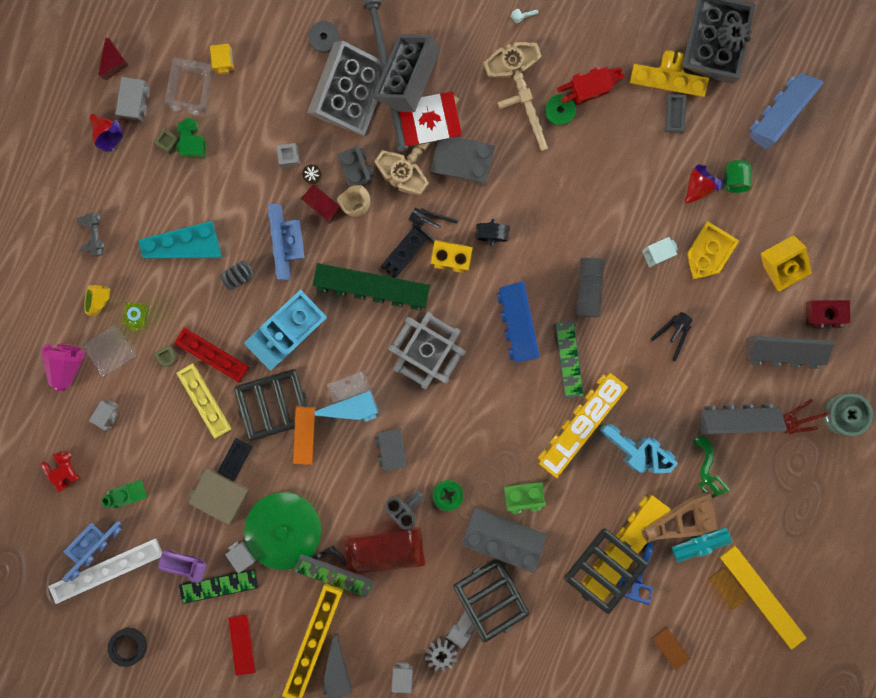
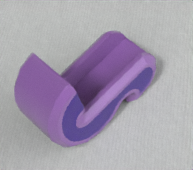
[158,550,207,583]

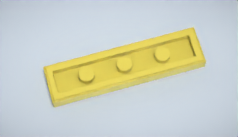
[176,363,232,439]

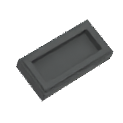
[664,94,687,134]

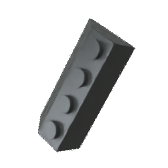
[373,35,440,112]
[745,336,834,369]
[699,404,786,434]
[461,507,546,573]

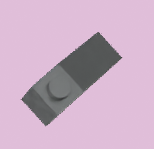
[322,633,353,698]

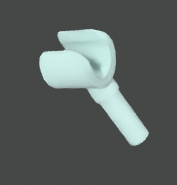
[511,9,538,23]

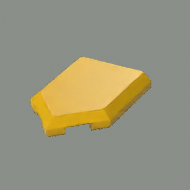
[687,221,739,279]

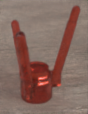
[782,399,828,435]

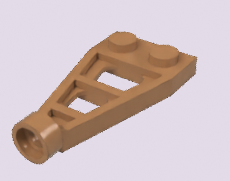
[642,492,718,543]

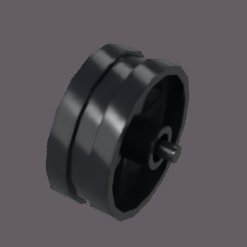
[475,219,510,246]

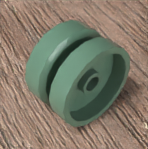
[822,393,873,436]

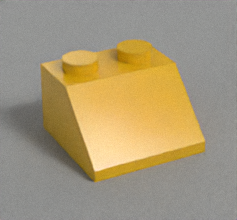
[760,235,812,292]

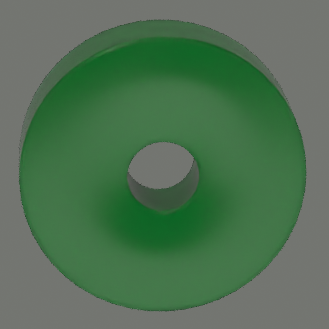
[545,94,576,126]

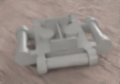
[388,311,466,390]

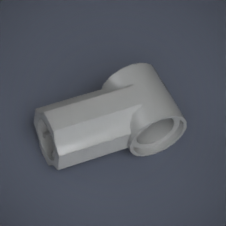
[446,611,479,649]

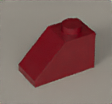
[300,185,342,224]

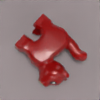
[40,451,81,493]

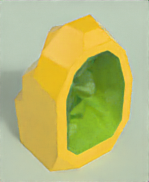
[84,285,110,316]

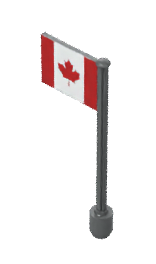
[362,0,462,152]

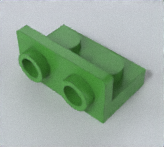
[504,482,546,514]

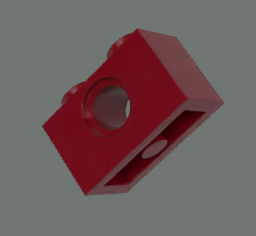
[806,300,851,328]

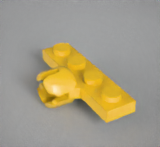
[629,50,709,97]

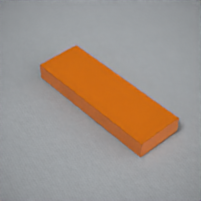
[293,406,315,465]

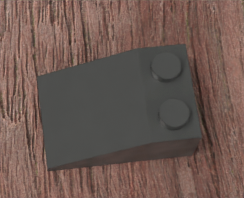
[430,138,495,187]

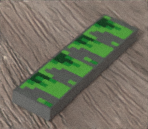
[555,321,584,399]
[294,554,373,597]

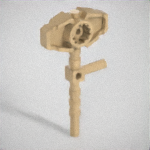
[483,42,548,151]
[374,95,459,196]

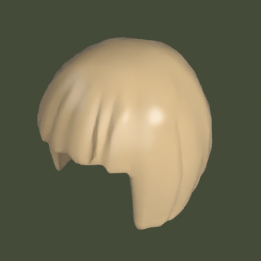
[337,185,370,217]

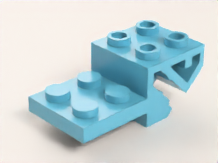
[244,289,327,371]
[598,424,678,473]

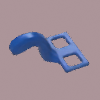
[618,541,653,605]

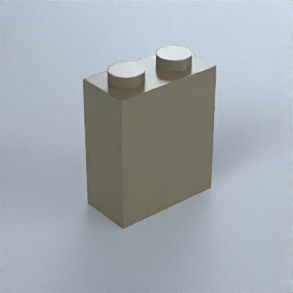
[188,468,250,525]

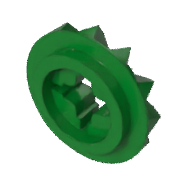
[433,480,463,511]

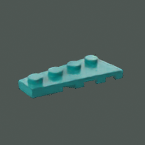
[138,221,222,259]

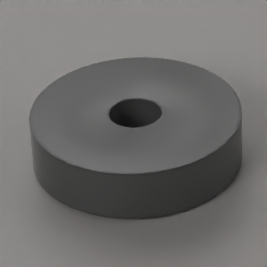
[309,21,339,53]

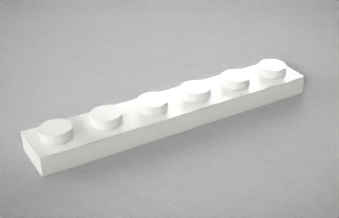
[48,538,162,604]

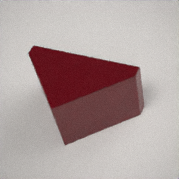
[98,37,128,80]

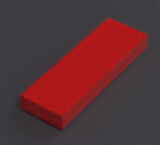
[228,614,256,676]

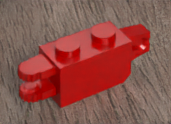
[557,66,624,105]

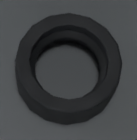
[107,628,147,667]

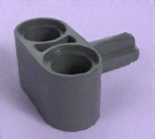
[385,491,425,530]

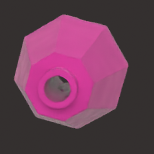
[41,344,85,391]

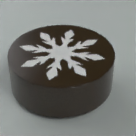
[302,164,322,184]

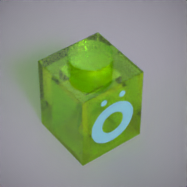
[123,302,149,331]

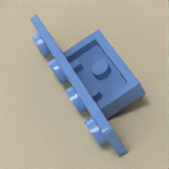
[268,204,305,280]
[62,521,123,582]

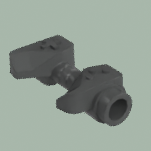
[76,213,104,257]

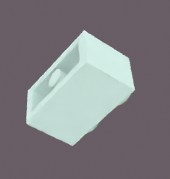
[642,237,678,268]

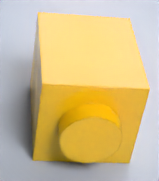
[210,44,234,75]

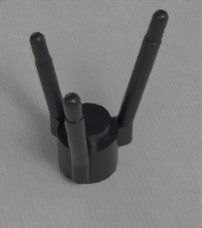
[409,207,458,244]
[651,312,693,362]

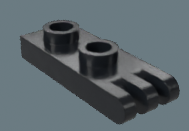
[380,227,428,278]

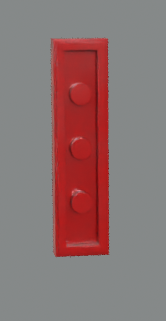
[174,327,250,383]

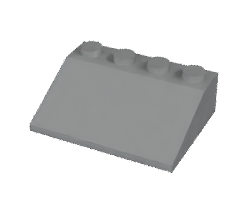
[307,41,383,136]

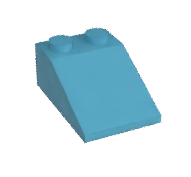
[314,391,379,422]

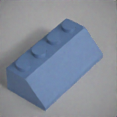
[748,73,824,150]

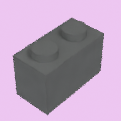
[375,429,407,471]

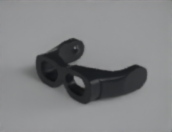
[311,545,348,581]

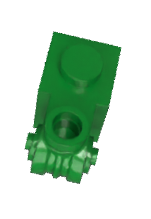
[177,117,207,159]
[101,480,147,509]

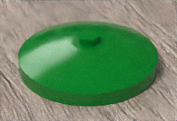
[244,492,322,570]

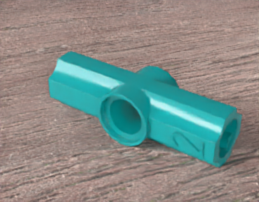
[671,527,732,563]

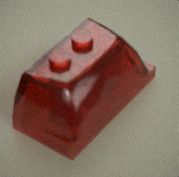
[344,527,425,574]

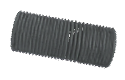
[576,258,605,317]

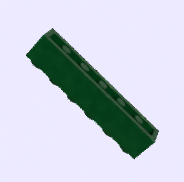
[312,263,430,311]

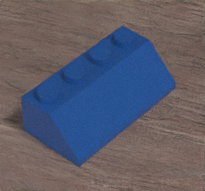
[497,281,540,363]

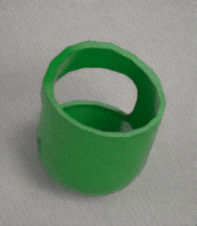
[723,160,752,193]

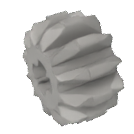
[425,638,458,672]

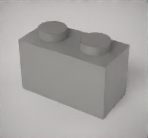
[115,77,150,122]

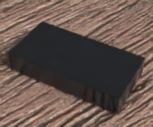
[217,438,253,481]

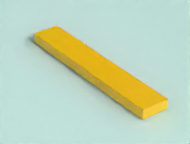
[719,545,806,650]

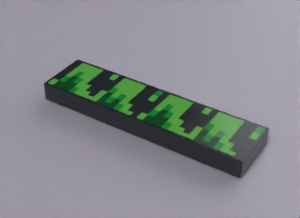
[179,569,259,604]

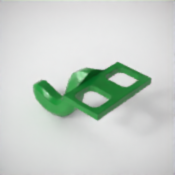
[693,436,730,498]

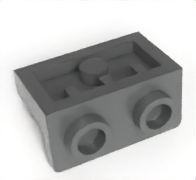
[337,144,373,187]

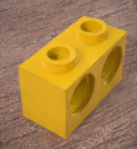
[431,240,473,273]

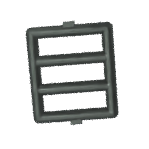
[234,369,307,441]
[564,528,648,614]
[453,559,529,643]

